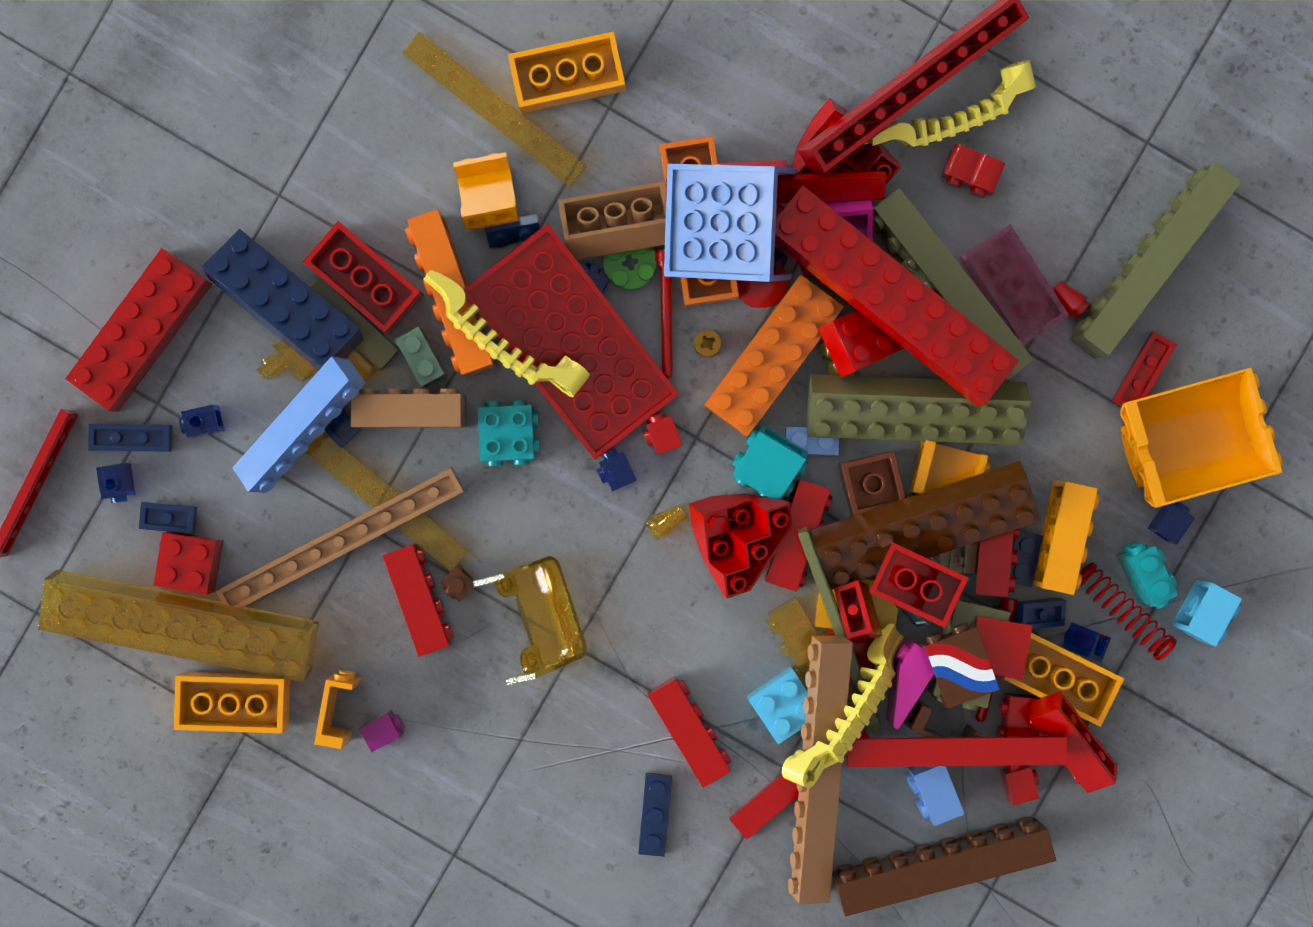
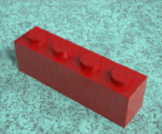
[764,479,833,592]
[975,528,1020,597]
[382,544,454,657]
[648,676,732,788]
[1029,691,1118,793]

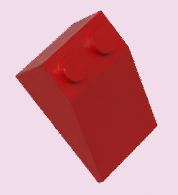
[869,542,968,628]

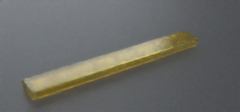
[402,32,586,187]
[305,433,469,571]

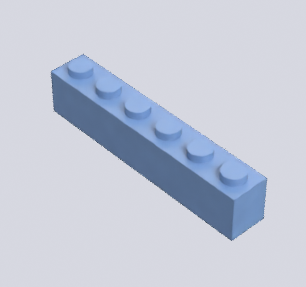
[233,356,365,493]

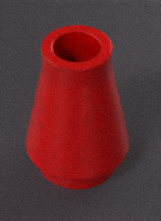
[1051,281,1091,320]

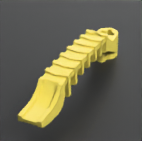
[864,60,1036,147]
[423,270,590,397]
[782,623,904,788]

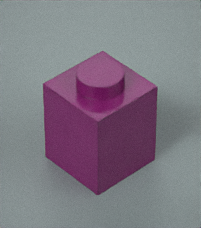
[359,710,404,752]

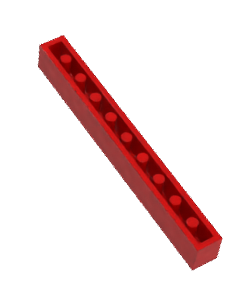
[797,0,1029,174]

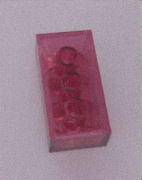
[959,224,1069,345]

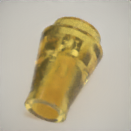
[646,504,687,540]

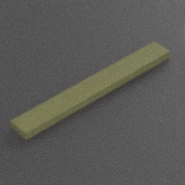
[798,526,881,733]

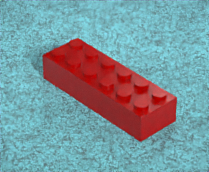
[65,248,213,412]

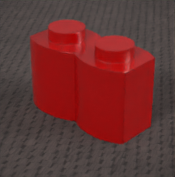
[941,143,1006,198]

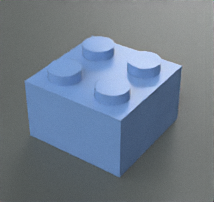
[905,766,965,826]

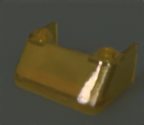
[473,556,586,685]

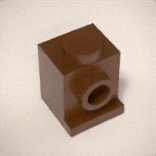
[441,565,478,602]

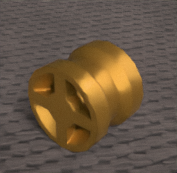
[694,330,721,357]

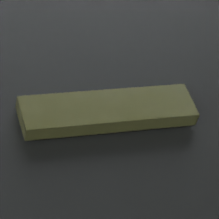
[311,277,399,370]

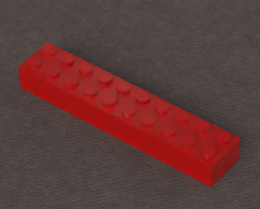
[775,185,1019,407]

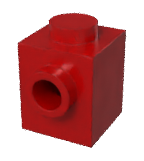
[643,413,683,455]
[1000,765,1040,806]

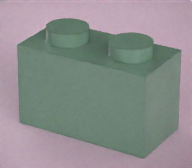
[395,327,448,388]

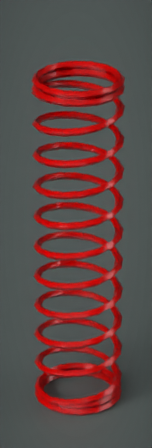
[1079,562,1177,661]

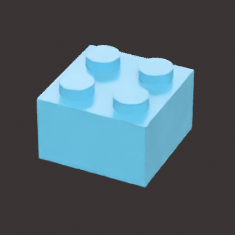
[1171,579,1242,647]
[746,666,807,744]

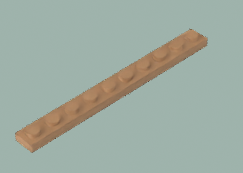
[215,467,465,615]

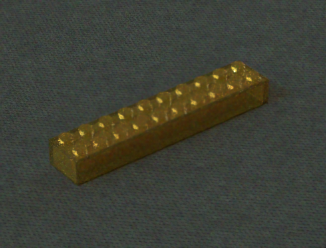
[38,570,319,682]

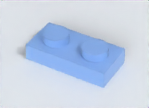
[785,427,839,455]

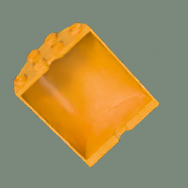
[1120,368,1283,508]

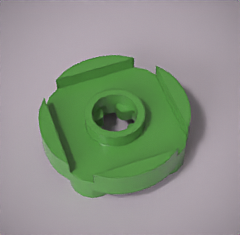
[603,247,657,290]

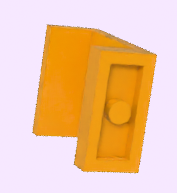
[453,152,519,231]
[909,440,990,494]
[314,670,362,749]

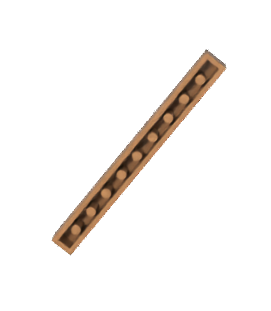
[788,636,853,904]

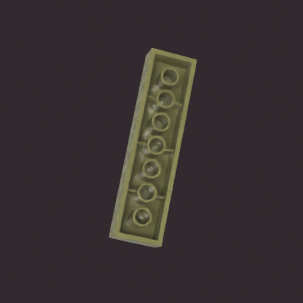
[1070,162,1241,359]
[873,188,1034,381]
[806,374,1031,445]

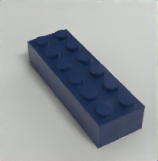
[202,229,364,371]

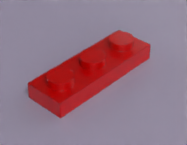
[1111,331,1177,407]

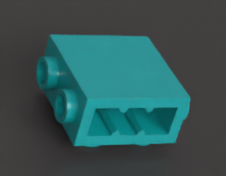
[478,400,540,466]
[731,424,809,500]
[1116,541,1178,608]

